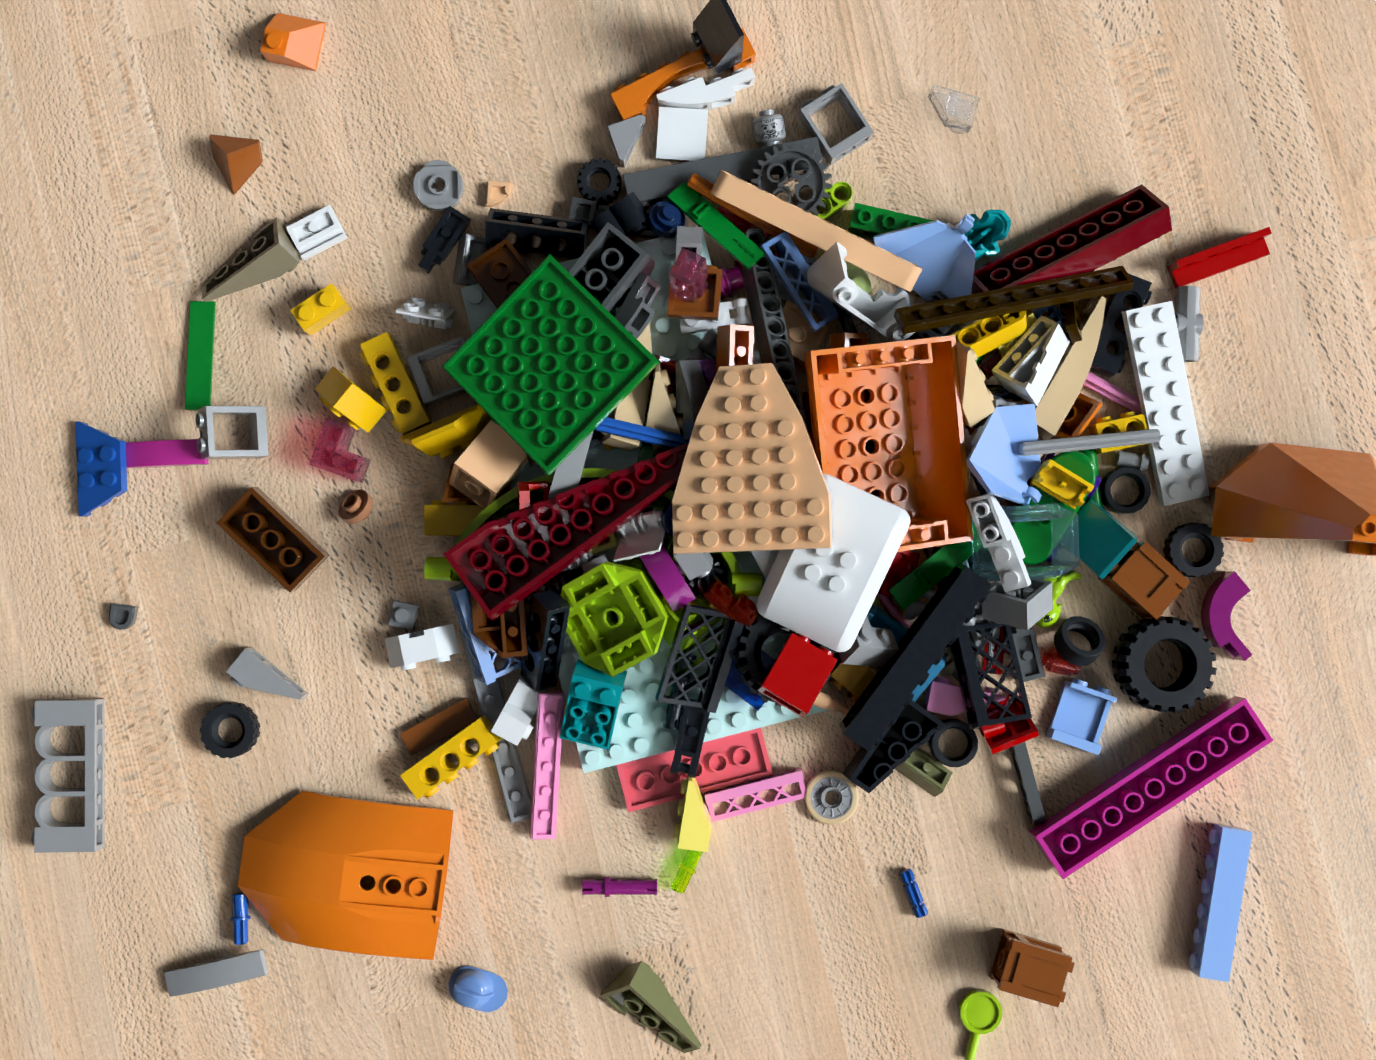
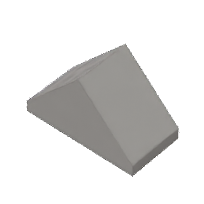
[608,115,646,168]

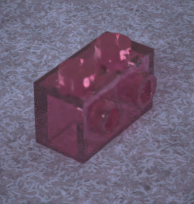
[669,248,708,303]

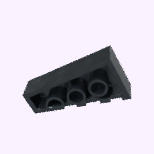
[843,700,946,793]

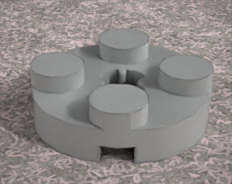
[413,160,464,211]

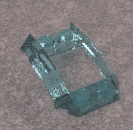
[971,502,1080,581]

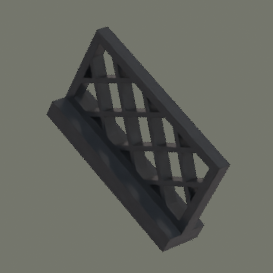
[655,604,746,713]
[950,622,1032,730]

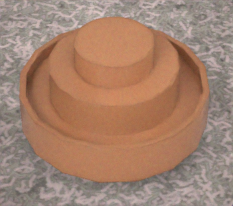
[338,489,373,525]

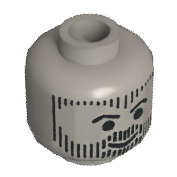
[752,109,786,147]

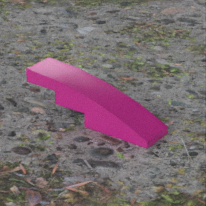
[126,439,209,468]

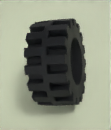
[577,158,622,205]

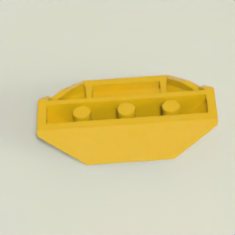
[399,404,491,459]

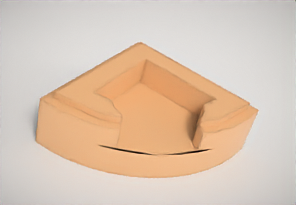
[486,181,513,207]

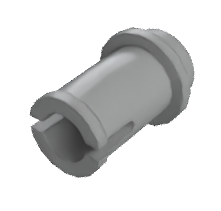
[1115,450,1149,471]

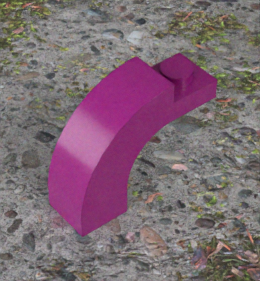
[640,544,696,612]
[1201,571,1253,661]

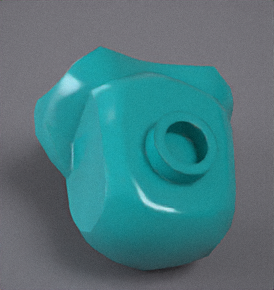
[964,210,1011,260]

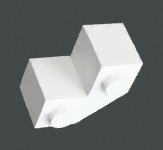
[384,624,459,671]
[491,676,548,746]

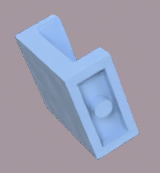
[1046,678,1117,755]

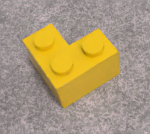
[315,366,387,433]

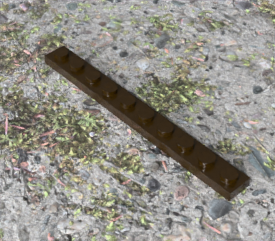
[894,266,1134,334]

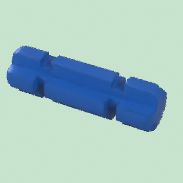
[899,869,928,918]

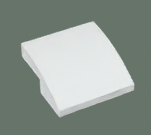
[656,106,708,161]

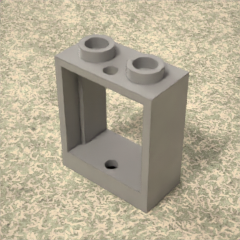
[799,83,874,165]
[407,336,466,406]
[195,406,269,459]

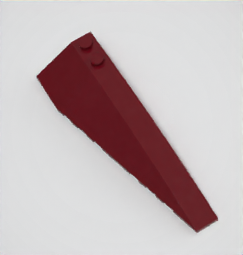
[444,443,688,620]

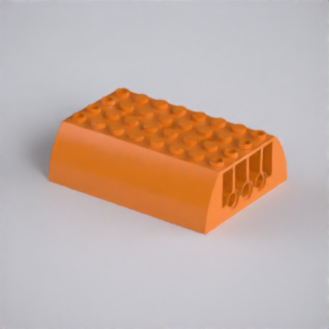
[804,335,973,552]

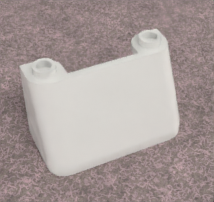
[807,242,915,342]

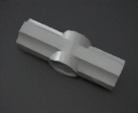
[1175,285,1204,363]

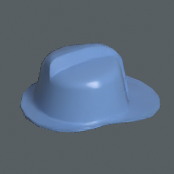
[449,966,508,1012]

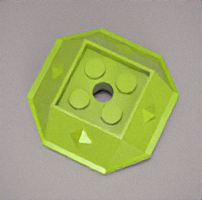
[561,561,669,677]

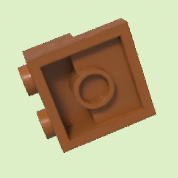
[667,264,723,321]

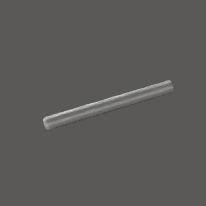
[1019,429,1161,456]

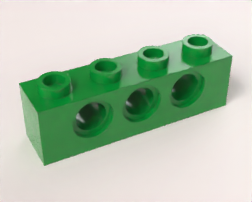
[847,203,947,240]

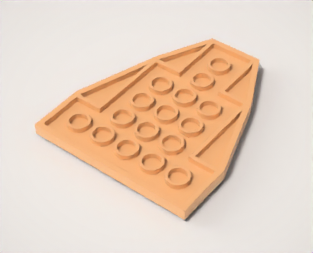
[672,363,832,554]

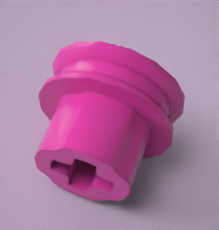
[719,266,745,300]

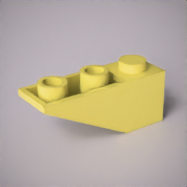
[673,777,711,852]

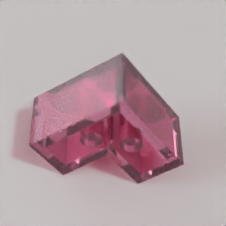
[309,418,371,483]

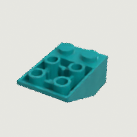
[560,659,627,750]

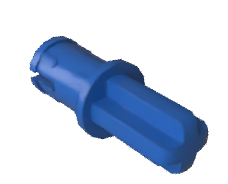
[230,893,251,945]

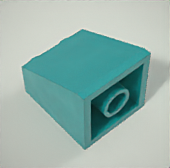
[1060,499,1138,579]

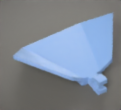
[873,213,976,301]
[966,404,1042,506]

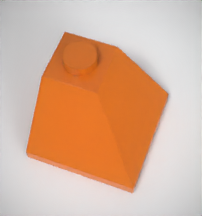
[260,13,326,71]

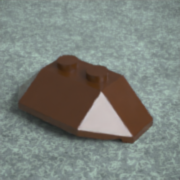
[470,592,528,658]

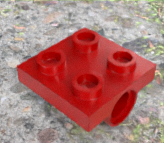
[978,694,1039,755]

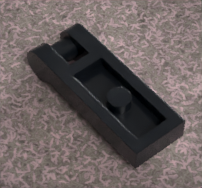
[670,706,710,778]

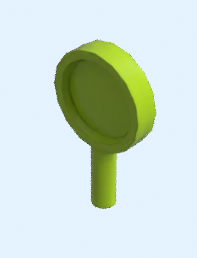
[959,989,1002,1060]

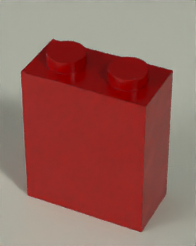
[757,633,837,718]

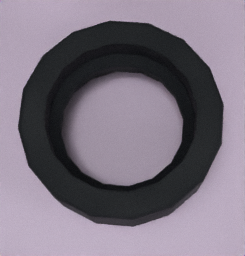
[1100,467,1151,514]
[1054,616,1105,666]
[929,719,978,767]

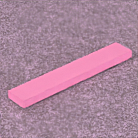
[529,692,564,840]

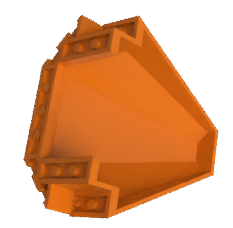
[1208,443,1376,556]

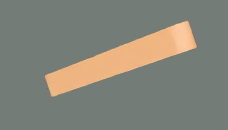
[710,170,922,292]

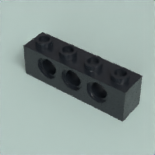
[485,208,588,260]
[1090,273,1152,378]
[520,589,570,692]

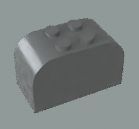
[569,222,655,317]

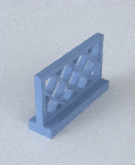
[448,584,527,685]

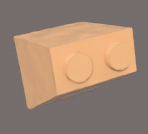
[449,420,528,509]

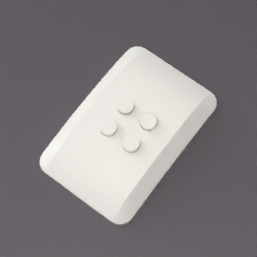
[756,474,910,652]

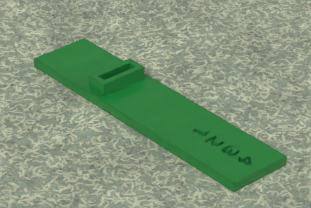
[667,181,766,270]
[185,301,216,411]
[888,522,983,610]

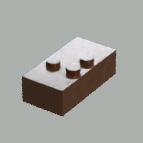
[216,487,330,592]

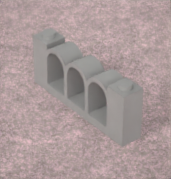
[31,698,104,853]

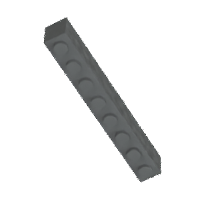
[623,137,823,210]

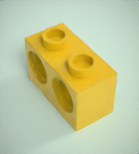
[1089,411,1148,455]

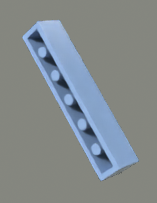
[1189,823,1253,982]

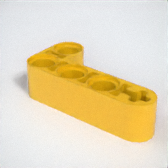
[949,311,1027,357]

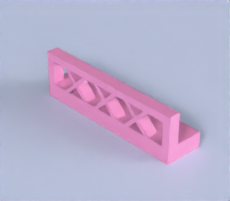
[704,768,806,822]

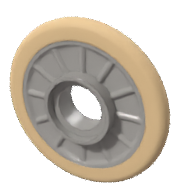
[804,770,859,825]

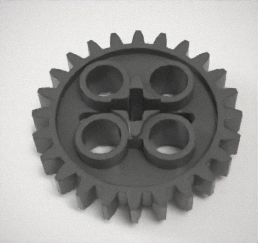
[751,142,832,216]

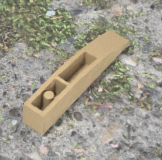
[1030,296,1106,440]
[601,322,652,451]

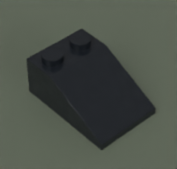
[691,0,744,75]

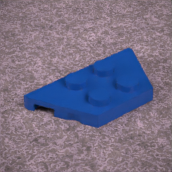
[75,421,128,517]

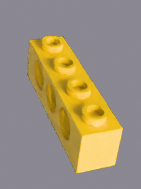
[360,332,433,435]
[400,714,503,800]

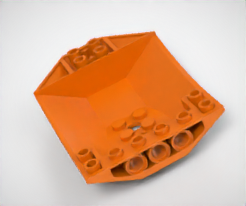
[238,790,454,960]

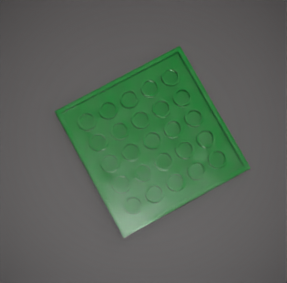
[441,254,660,475]

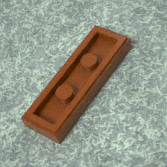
[400,698,478,756]

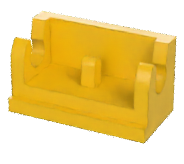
[1031,459,1094,509]

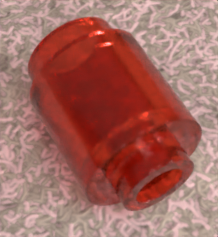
[1042,647,1081,676]

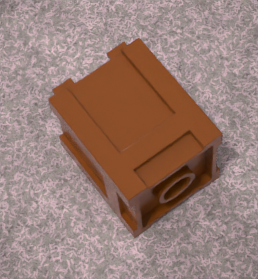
[1098,541,1191,620]
[989,929,1075,1007]

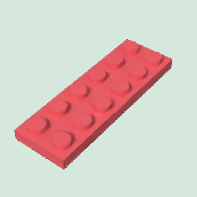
[616,728,773,812]

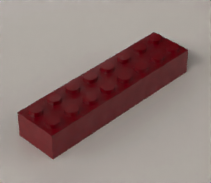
[971,184,1172,294]

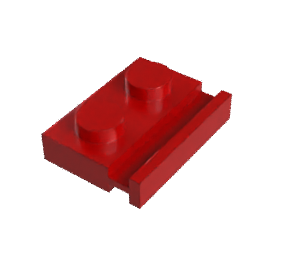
[878,550,920,598]

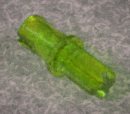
[671,850,703,894]

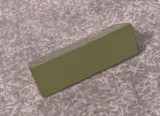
[895,748,953,797]

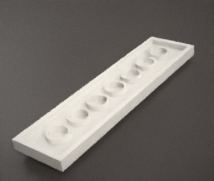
[1122,301,1210,506]

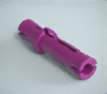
[582,877,657,897]

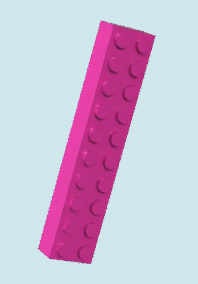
[1029,696,1273,879]

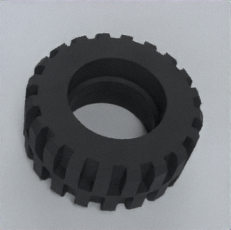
[1112,616,1217,713]

